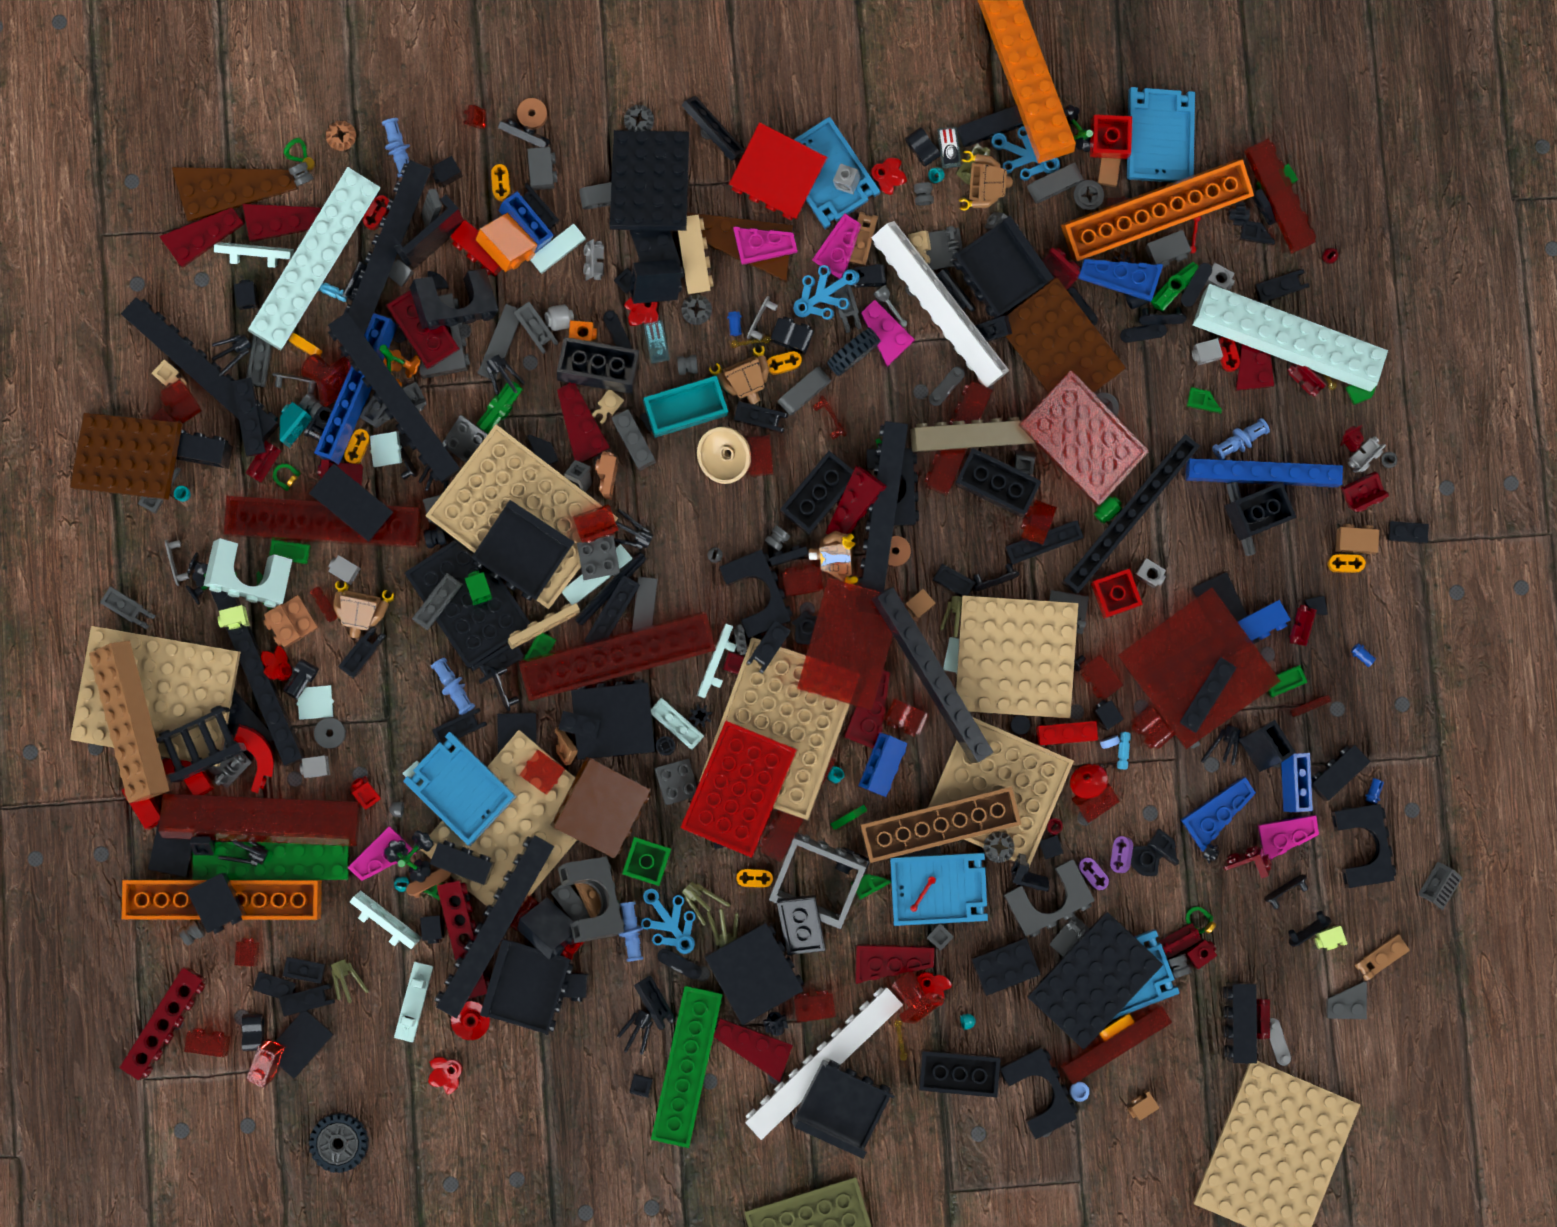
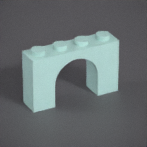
[204,538,292,608]

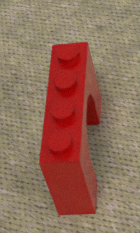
[121,758,215,830]

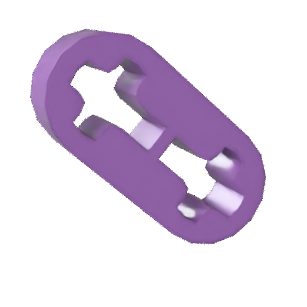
[1110,836,1133,873]
[1078,858,1109,890]

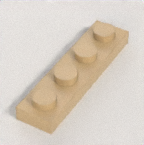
[508,603,580,649]

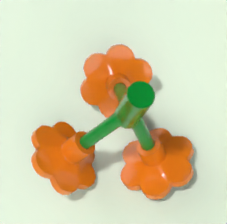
[379,345,420,387]

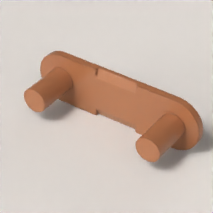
[406,869,452,898]

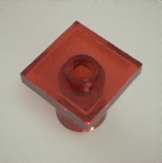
[301,354,351,407]
[891,972,945,1024]

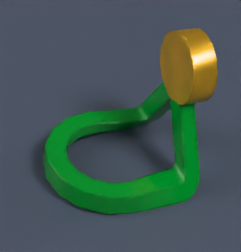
[284,138,315,170]
[273,464,301,491]
[1185,906,1216,934]

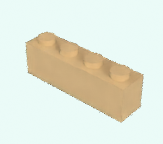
[678,215,714,295]

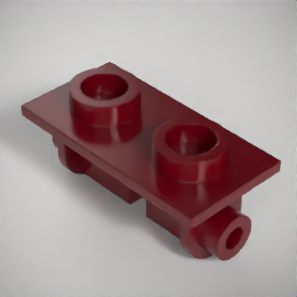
[1287,363,1326,397]
[1340,425,1364,453]
[245,441,281,483]
[1289,605,1317,646]
[1158,923,1202,958]
[1257,999,1270,1039]

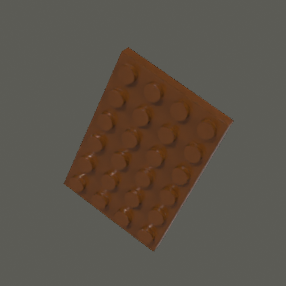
[1005,278,1126,415]
[70,413,182,500]

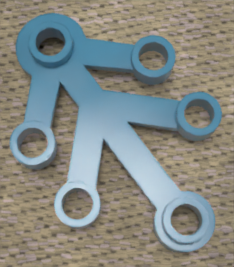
[991,127,1060,181]
[793,265,859,320]
[641,889,696,954]

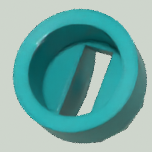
[928,167,945,183]
[174,486,191,502]
[827,766,844,784]
[394,877,410,892]
[960,1014,976,1030]

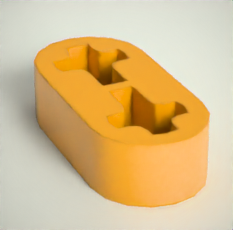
[491,164,511,202]
[288,332,323,360]
[767,351,802,375]
[344,429,370,464]
[1327,554,1366,573]
[736,869,773,887]
[1099,1013,1134,1041]

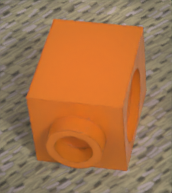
[569,320,597,342]

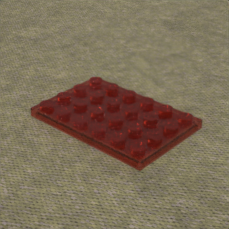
[1019,370,1149,506]
[797,578,903,711]

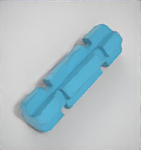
[318,283,347,302]
[1117,732,1131,770]

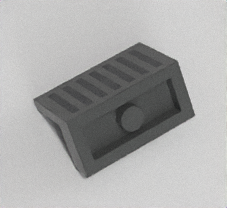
[1418,862,1462,910]

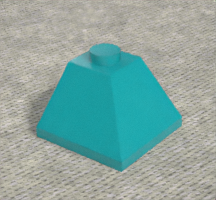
[280,402,313,448]

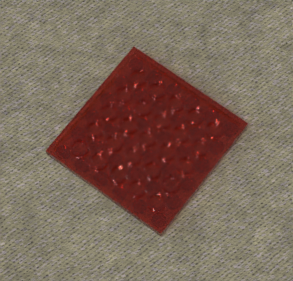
[1117,588,1281,749]

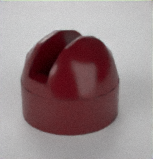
[1322,248,1338,264]
[1047,818,1063,835]

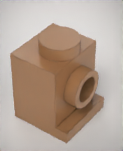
[1127,1090,1159,1121]

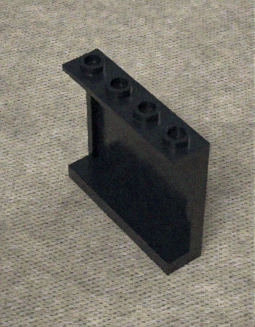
[393,194,464,269]
[952,216,1054,319]
[471,500,574,601]
[571,679,655,760]
[704,921,804,1025]
[480,939,573,1035]
[792,1060,895,1159]

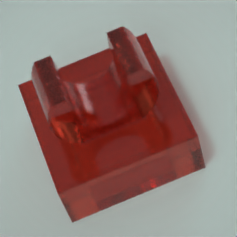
[463,105,486,129]

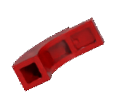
[234,724,274,793]

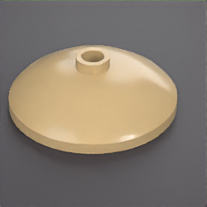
[697,427,751,484]

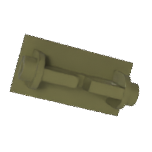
[955,143,990,185]

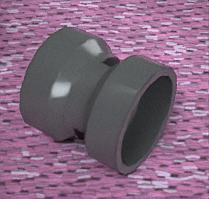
[288,161,314,187]
[914,182,934,206]
[677,354,698,375]
[299,392,326,418]
[764,525,791,552]
[178,920,205,946]
[1167,953,1192,978]

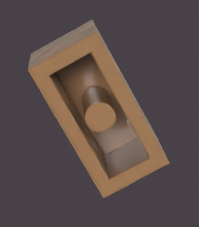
[1336,524,1379,555]
[905,589,936,621]

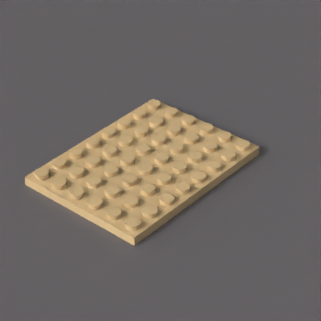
[425,425,618,609]
[70,626,241,767]
[699,637,861,820]
[420,730,577,909]
[1193,1061,1360,1227]

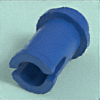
[727,312,742,336]
[1351,643,1376,667]
[1365,778,1384,804]

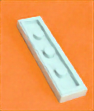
[562,544,632,605]

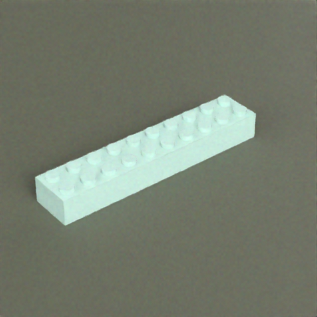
[247,167,381,351]
[1193,284,1388,392]

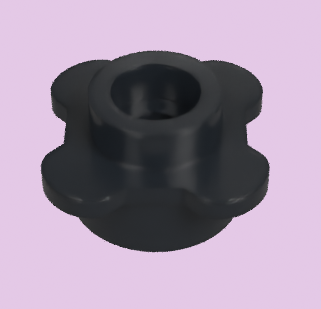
[1203,844,1220,864]

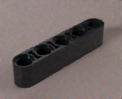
[957,105,1024,147]

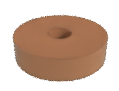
[517,98,547,129]
[888,536,911,567]

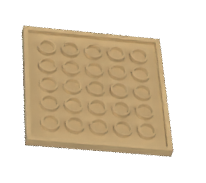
[956,595,1078,718]
[928,717,1074,866]

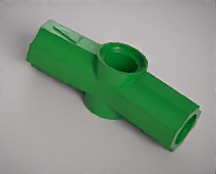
[1151,262,1199,312]
[476,380,523,434]

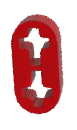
[363,195,389,230]
[1219,337,1240,372]

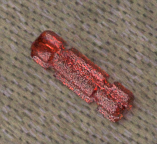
[310,587,338,623]

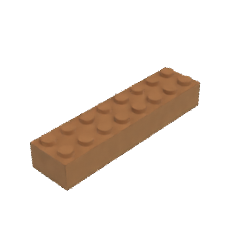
[89,640,170,803]
[860,787,1022,863]

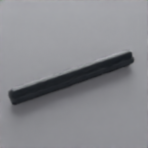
[575,552,647,625]

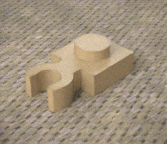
[908,230,931,264]
[151,359,187,393]
[592,390,624,424]

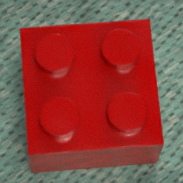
[1090,115,1132,159]
[1091,568,1143,619]

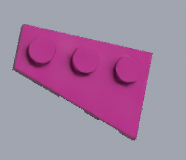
[812,213,861,279]
[861,300,915,367]
[1258,815,1319,859]

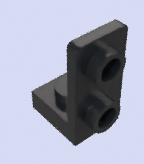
[190,820,218,855]
[1011,853,1050,891]

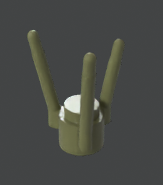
[940,596,962,638]
[682,881,730,925]
[707,908,739,948]
[331,959,369,1003]

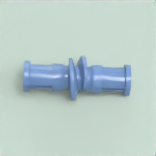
[382,118,410,178]
[1213,418,1270,460]
[431,658,475,715]
[619,901,644,962]

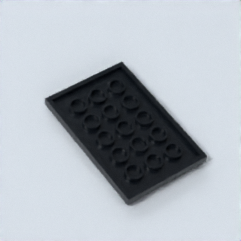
[610,130,689,231]
[404,540,530,669]
[1027,911,1164,1050]

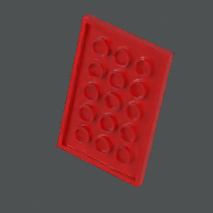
[680,721,798,858]

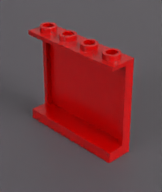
[729,122,828,221]

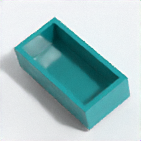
[643,376,728,438]

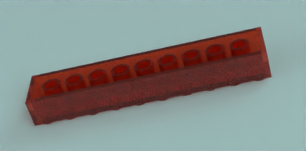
[223,496,422,548]
[519,611,716,701]
[158,794,361,846]

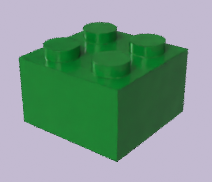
[622,837,672,886]

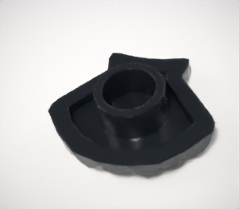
[792,610,826,645]
[1131,845,1163,876]

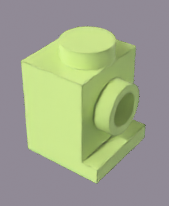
[218,605,250,630]
[1314,925,1347,950]

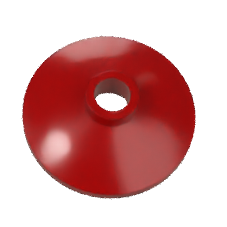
[1070,764,1108,799]
[451,1001,490,1041]

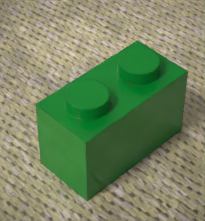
[465,571,492,605]

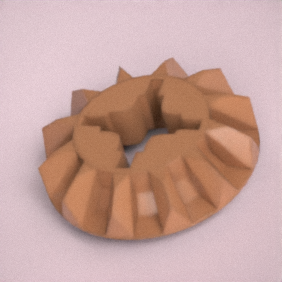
[326,121,356,151]

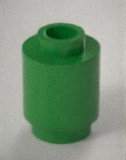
[1093,496,1122,524]

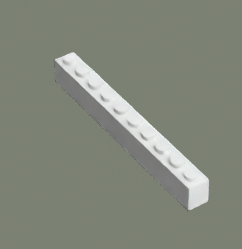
[871,221,1009,388]
[745,987,903,1140]

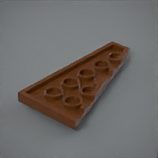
[172,167,298,222]
[687,212,793,282]

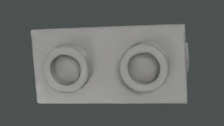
[583,239,604,280]
[1347,436,1386,472]

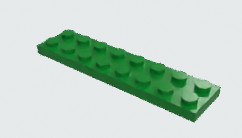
[193,841,349,880]
[651,986,723,1148]

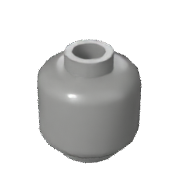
[545,304,574,331]

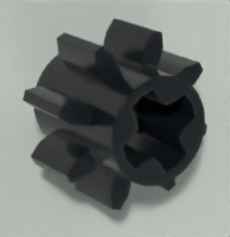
[1228,202,1250,226]
[1111,249,1136,263]
[689,704,712,728]
[763,1012,788,1036]

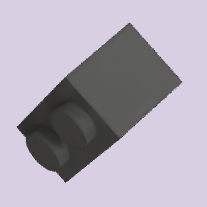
[527,147,558,190]
[1145,230,1191,268]

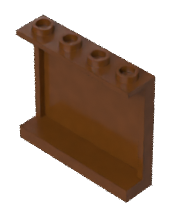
[551,756,650,859]

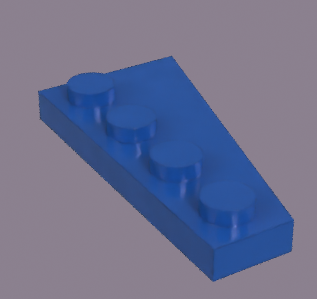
[1078,259,1163,302]
[1180,776,1256,852]

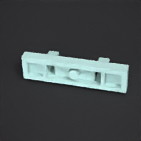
[214,242,294,268]
[696,624,736,698]
[350,891,422,949]
[394,961,434,1043]

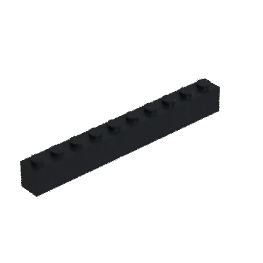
[344,160,431,335]
[121,297,280,442]
[328,312,460,484]
[855,421,908,615]
[1061,434,1200,594]
[871,587,994,763]
[210,590,306,766]
[434,834,555,1019]

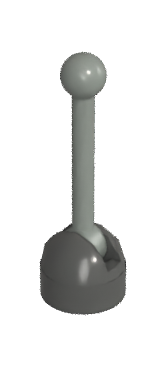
[873,285,907,327]

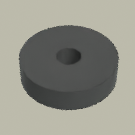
[314,718,346,749]

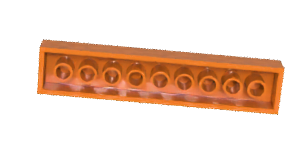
[978,0,1076,164]
[1060,159,1254,261]
[122,880,322,920]

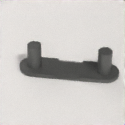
[929,367,965,406]
[272,372,320,393]

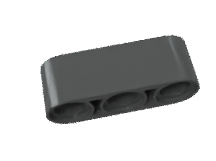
[1027,163,1084,204]
[579,182,611,210]
[778,366,832,416]

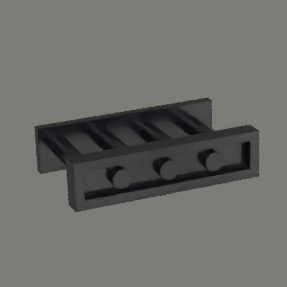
[156,705,247,783]

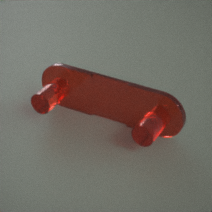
[813,396,847,440]

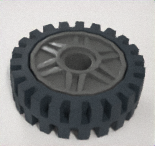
[827,327,881,376]
[309,1113,369,1173]

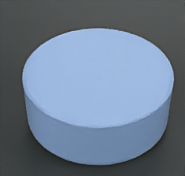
[1100,735,1120,749]
[1069,1081,1089,1102]

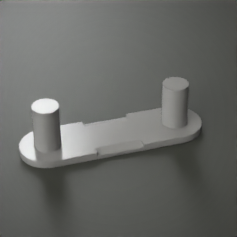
[747,296,778,340]
[165,540,190,586]
[1270,1018,1291,1066]

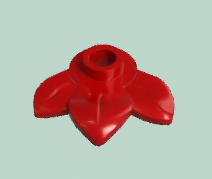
[871,158,907,195]
[624,298,659,326]
[261,645,292,681]
[915,972,952,1006]
[428,1057,462,1095]

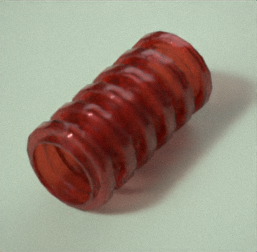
[510,895,539,931]

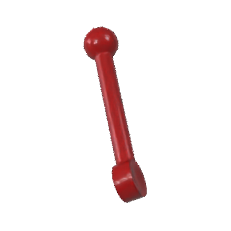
[1190,216,1201,254]
[910,876,936,912]

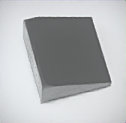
[388,259,414,287]
[1014,450,1035,475]

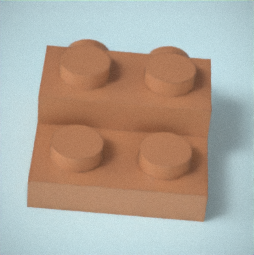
[595,452,618,500]
[263,595,319,648]

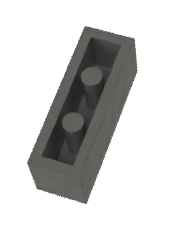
[611,410,656,471]

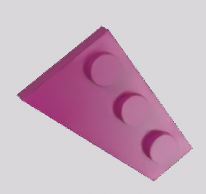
[733,227,797,265]
[348,826,417,881]

